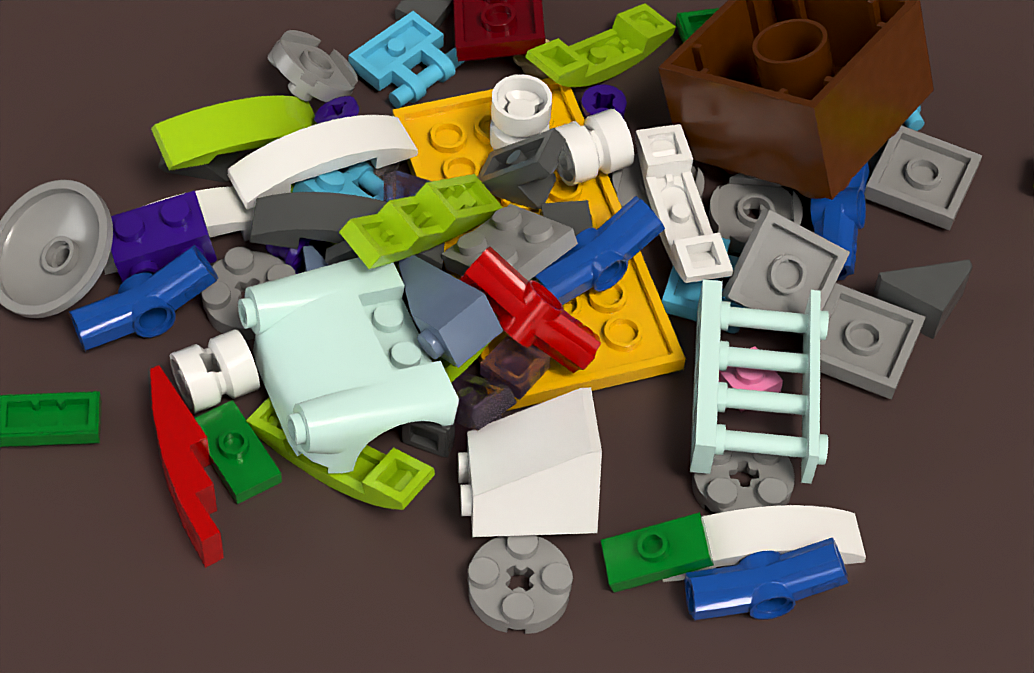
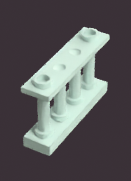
[690,279,829,484]

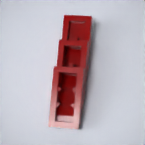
[150,365,224,568]

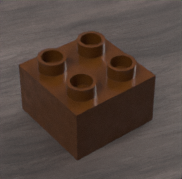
[658,0,934,200]

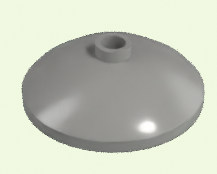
[0,180,113,318]

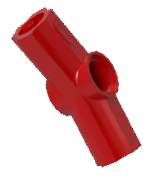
[459,247,601,373]

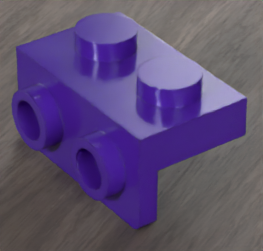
[111,190,217,282]

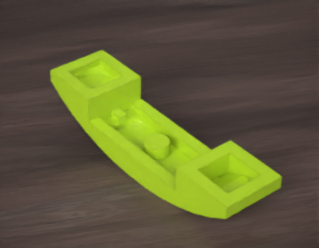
[525,3,676,87]
[151,95,316,171]
[246,397,435,510]

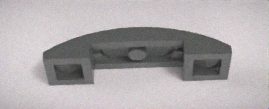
[250,192,445,270]

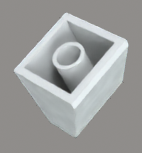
[457,388,602,537]

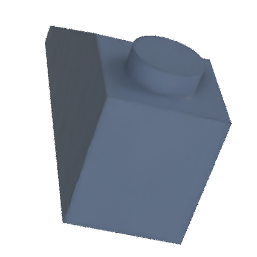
[398,255,503,368]

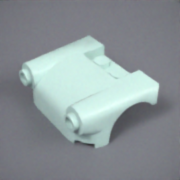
[238,257,459,473]

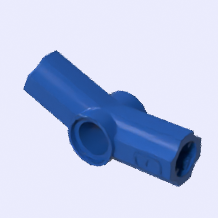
[810,162,870,280]
[529,196,665,305]
[69,245,218,351]
[684,537,849,620]

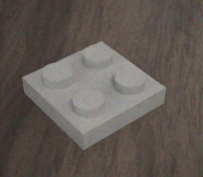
[864,125,982,231]
[441,204,578,281]
[722,209,850,337]
[820,283,926,400]

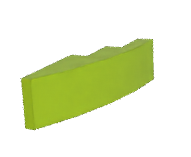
[339,174,503,269]

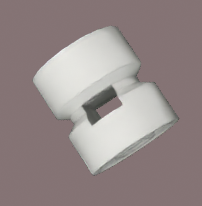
[490,74,552,150]
[555,109,634,186]
[169,329,260,414]

